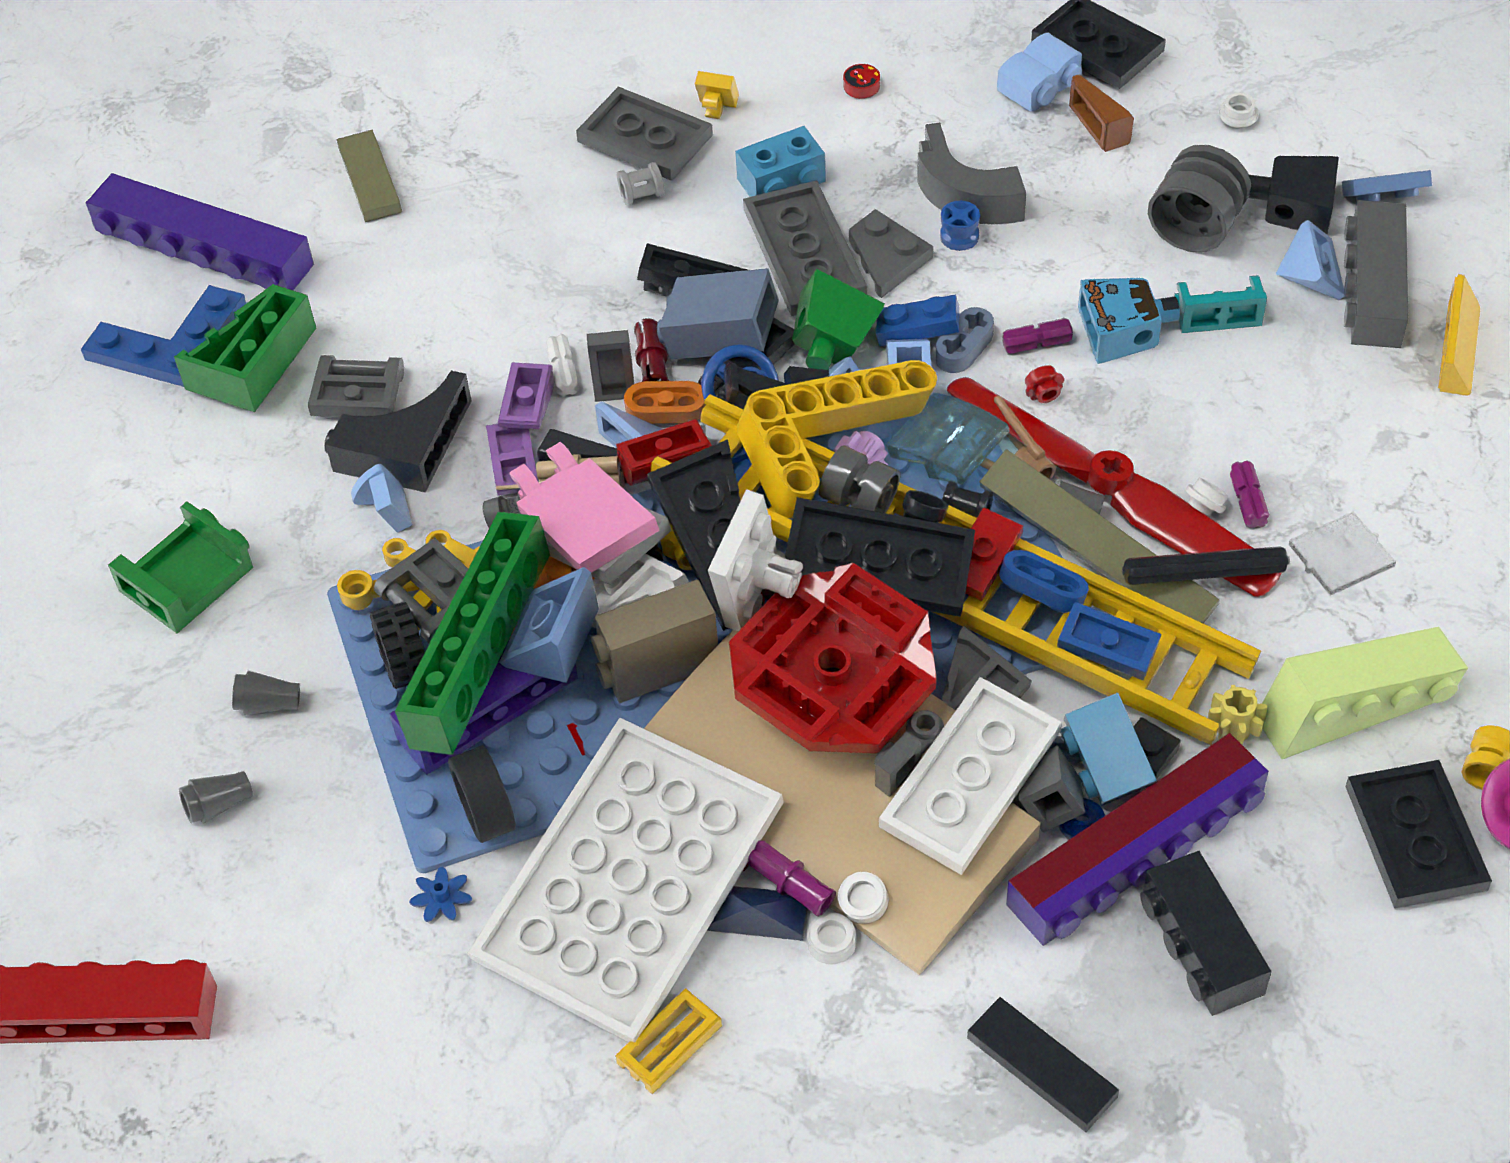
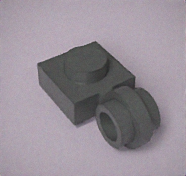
[874,710,944,797]

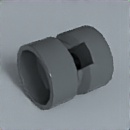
[819,445,901,513]

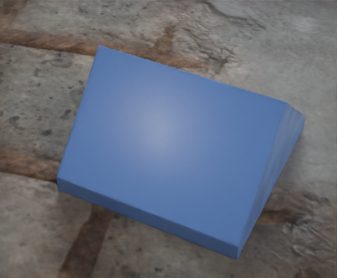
[499,567,599,683]

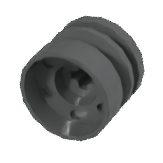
[1147,145,1251,253]

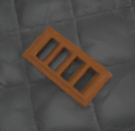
[1069,74,1134,152]

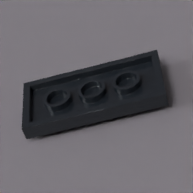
[785,497,975,617]

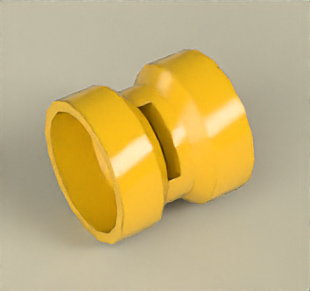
[1461,725,1510,790]

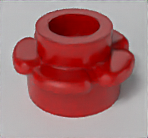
[1025,365,1065,403]

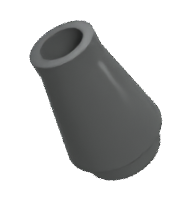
[232,670,300,715]
[179,771,253,824]

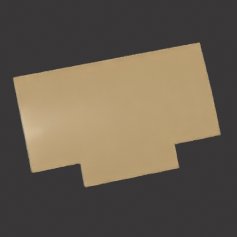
[644,619,1041,975]

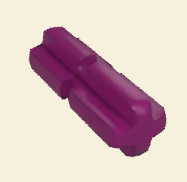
[1002,318,1073,354]
[1230,460,1269,528]

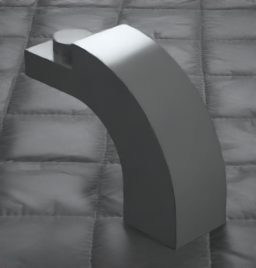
[917,122,1026,224]

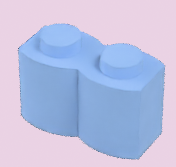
[997,33,1082,112]

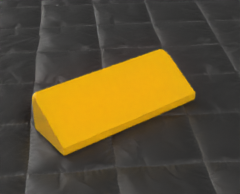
[1438,274,1480,396]

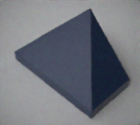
[707,886,808,941]

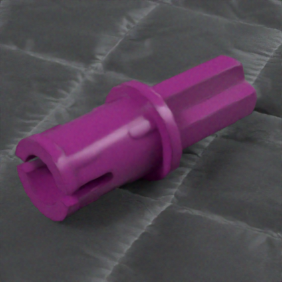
[748,840,836,917]

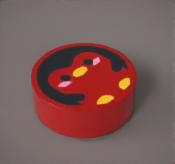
[843,64,880,99]

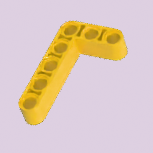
[737,360,937,519]

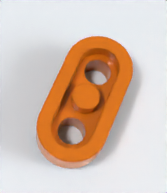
[624,381,706,424]

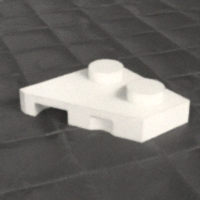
[592,554,689,628]

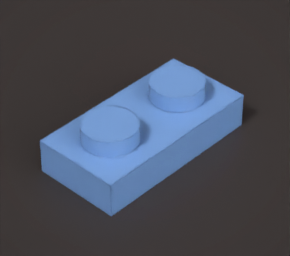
[1341,170,1432,202]

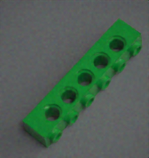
[395,512,550,755]

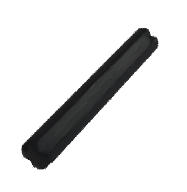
[1122,546,1290,585]

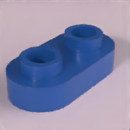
[999,550,1089,613]

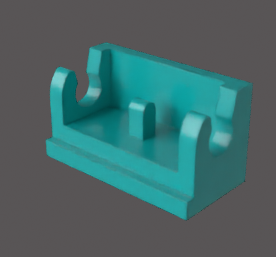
[1174,275,1267,333]

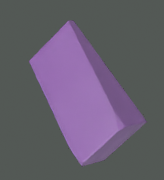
[498,362,555,429]

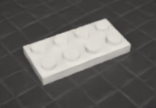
[879,677,1062,875]

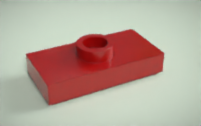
[965,507,1024,601]

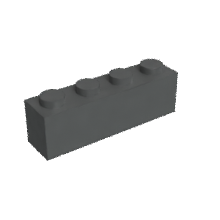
[1344,200,1408,348]

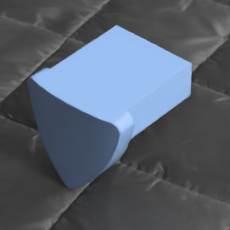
[351,464,412,533]

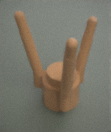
[966,396,1056,480]

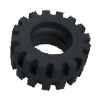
[370,601,425,689]

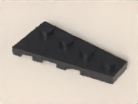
[647,439,764,631]

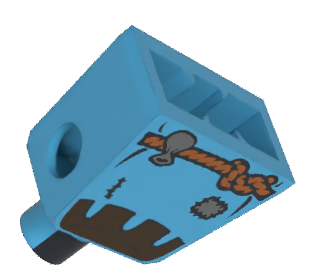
[1078,278,1180,364]

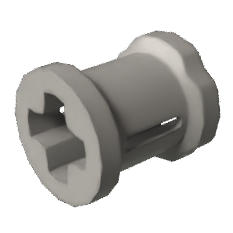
[617,162,664,205]

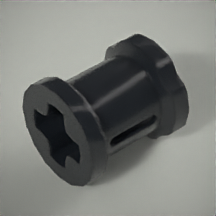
[942,481,993,518]

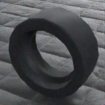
[448,745,516,843]

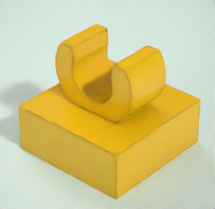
[695,71,739,119]

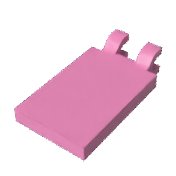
[509,442,660,573]

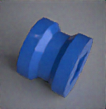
[940,200,980,251]

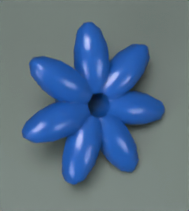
[409,867,472,922]

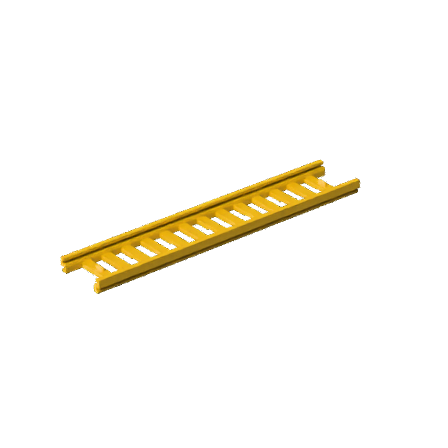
[651,394,1261,745]

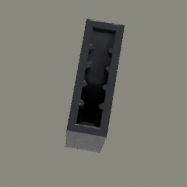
[324,370,472,493]

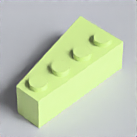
[1262,627,1468,759]

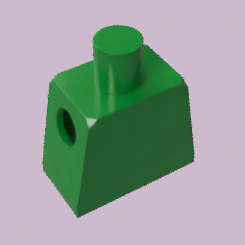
[792,269,885,370]

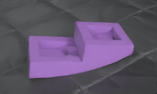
[486,424,538,496]

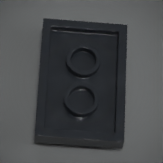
[1031,0,1166,89]
[1345,760,1492,909]

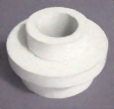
[1219,93,1258,128]
[1185,478,1228,516]

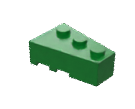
[174,284,317,412]

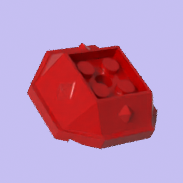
[729,563,936,754]

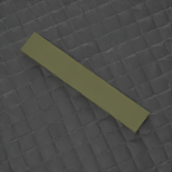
[979,449,1220,624]

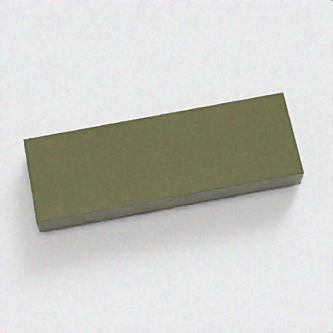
[336,129,402,222]

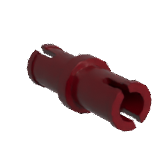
[634,318,669,382]

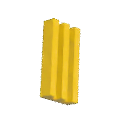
[615,988,722,1094]

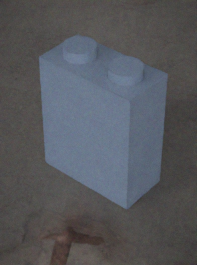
[657,268,779,360]

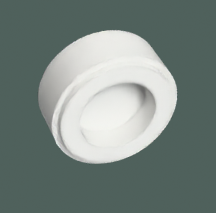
[838,872,889,924]
[807,913,856,964]

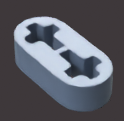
[936,307,994,373]

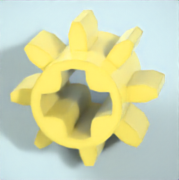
[1208,685,1267,745]

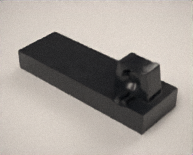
[637,243,748,296]

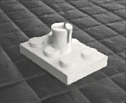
[708,489,803,631]

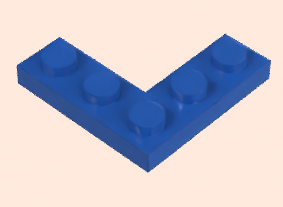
[81,285,246,387]

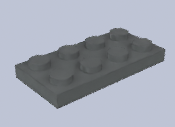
[743,180,867,317]

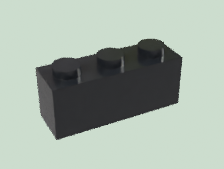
[1140,851,1272,1016]

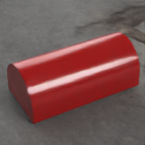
[616,419,712,486]

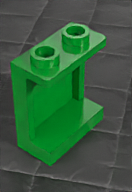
[108,501,253,634]

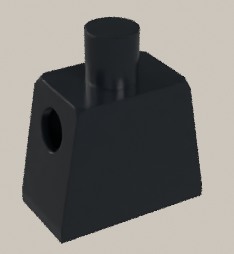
[1248,156,1339,234]

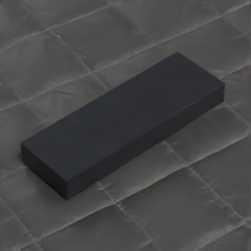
[967,997,1119,1132]

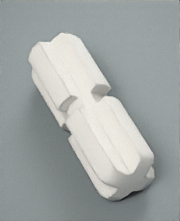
[546,334,579,397]

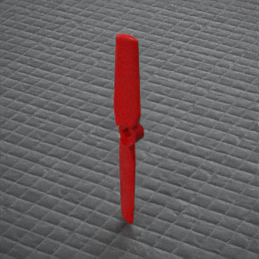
[947,377,1282,597]

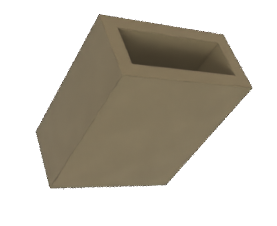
[591,579,718,703]

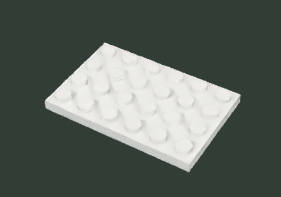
[467,718,784,1043]

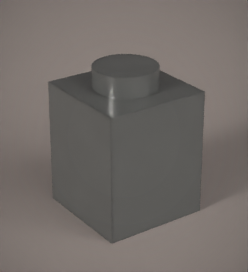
[1018,746,1085,832]

